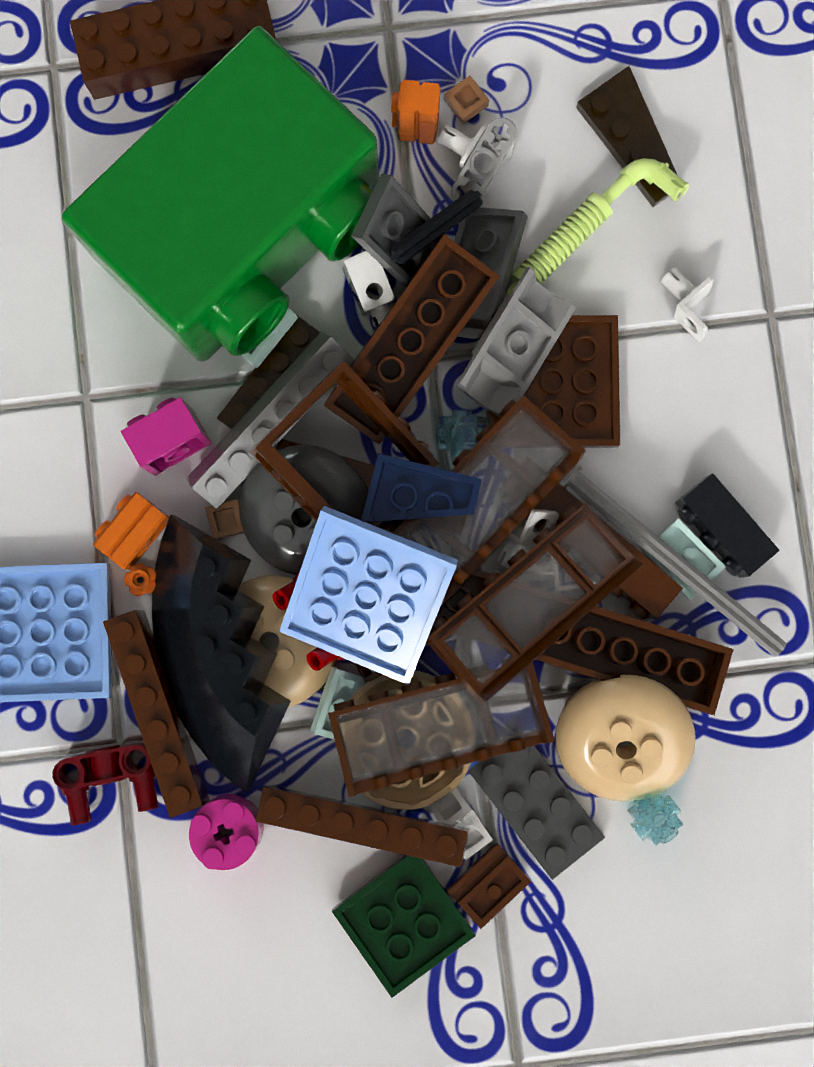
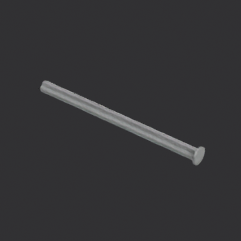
[563,467,787,656]

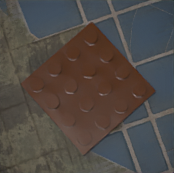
[486,315,620,448]

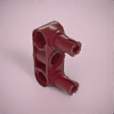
[52,742,159,826]

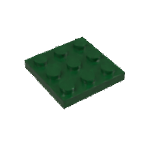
[332,855,476,998]

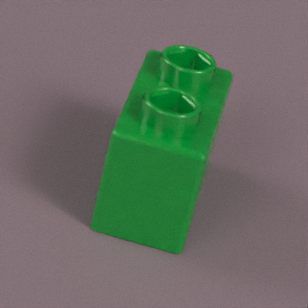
[61,26,379,361]

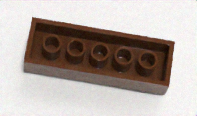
[70,0,276,100]
[324,234,500,445]

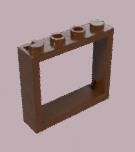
[249,361,439,527]

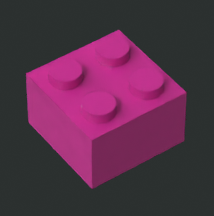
[120,397,212,476]

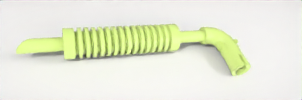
[504,158,689,299]

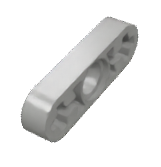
[451,118,517,201]

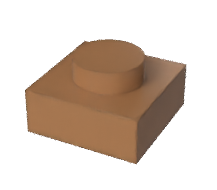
[444,76,489,124]
[205,499,244,540]

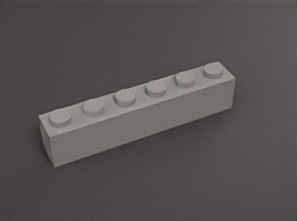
[187,332,354,509]

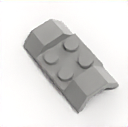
[457,267,577,417]

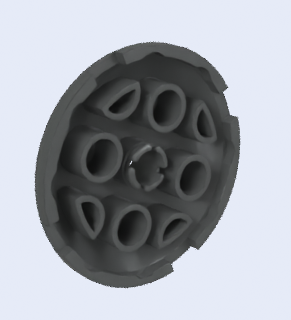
[239,445,369,575]

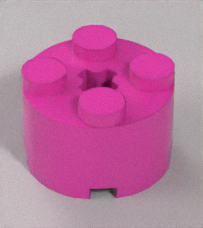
[189,794,264,870]

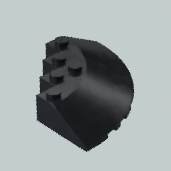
[152,515,291,792]

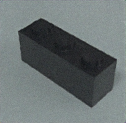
[675,473,780,578]

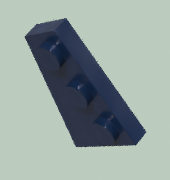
[361,453,482,523]

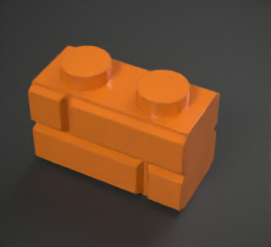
[391,79,441,145]
[93,492,169,571]

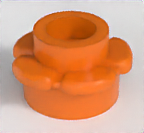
[124,563,156,596]

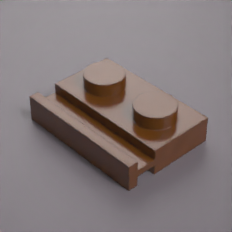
[447,842,531,929]

